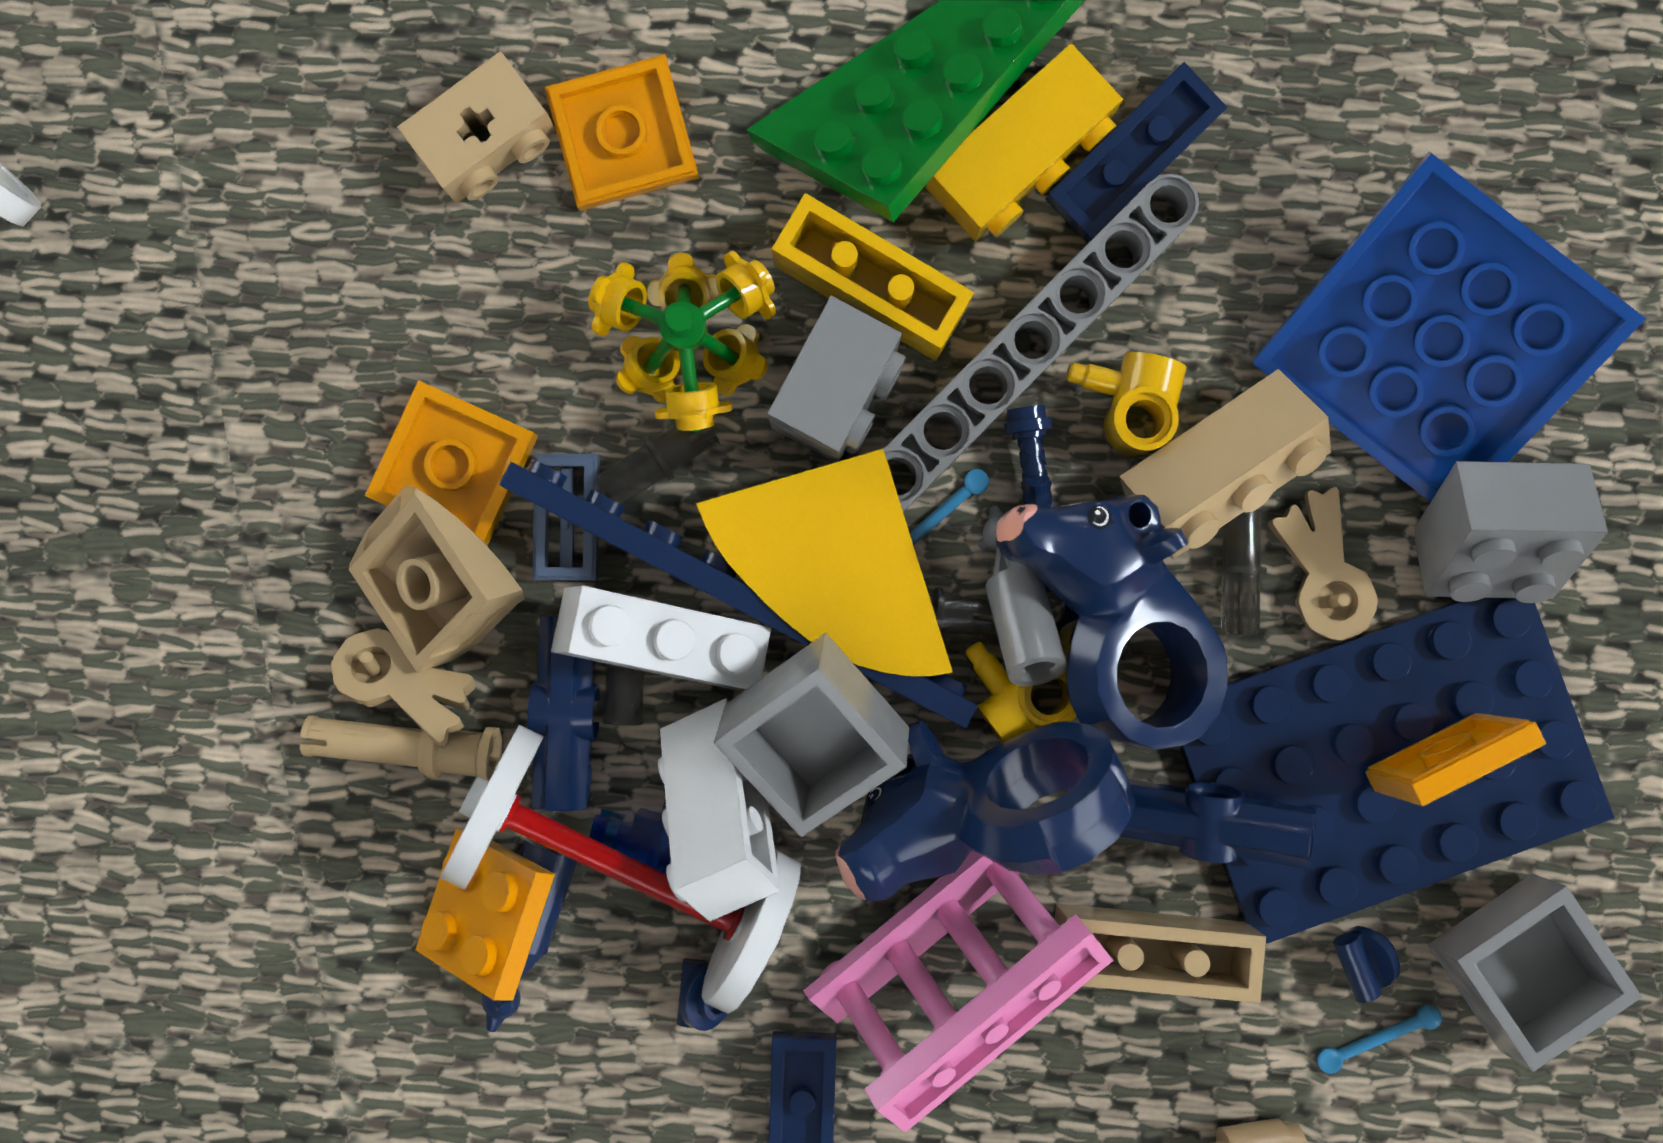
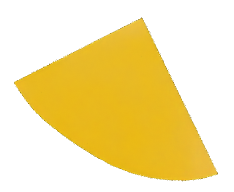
[696,449,953,676]

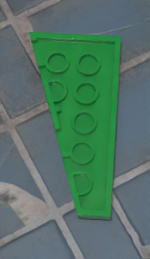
[746,0,1085,222]

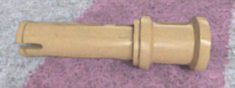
[300,715,502,781]

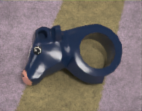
[996,494,1228,750]
[835,721,1135,901]

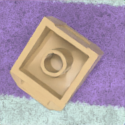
[348,485,525,673]

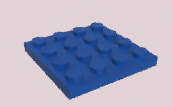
[1252,152,1646,502]

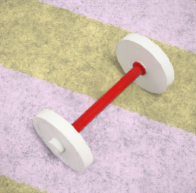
[440,725,801,1014]

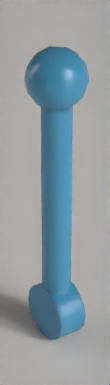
[909,469,989,545]
[1316,1004,1442,1074]

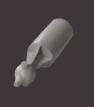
[978,505,1067,686]

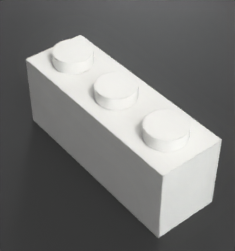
[551,586,771,691]
[658,698,781,921]

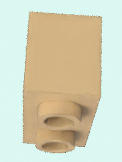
[397,51,556,204]

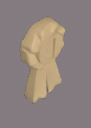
[1268,487,1378,641]
[331,628,476,748]

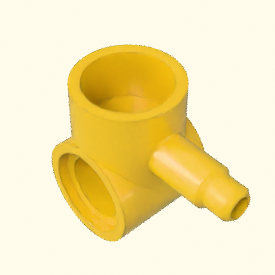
[1066,352,1187,457]
[966,642,1076,743]

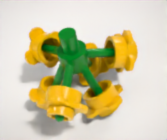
[588,251,776,432]

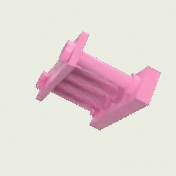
[803,849,1113,1133]

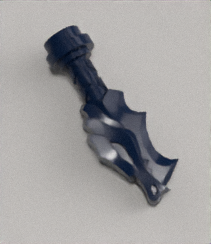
[1004,405,1054,592]

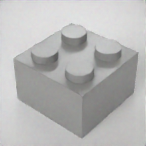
[767,296,906,463]
[1415,461,1608,603]
[713,633,909,837]
[1427,873,1642,1072]

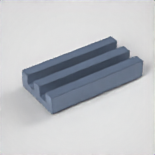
[532,454,600,581]

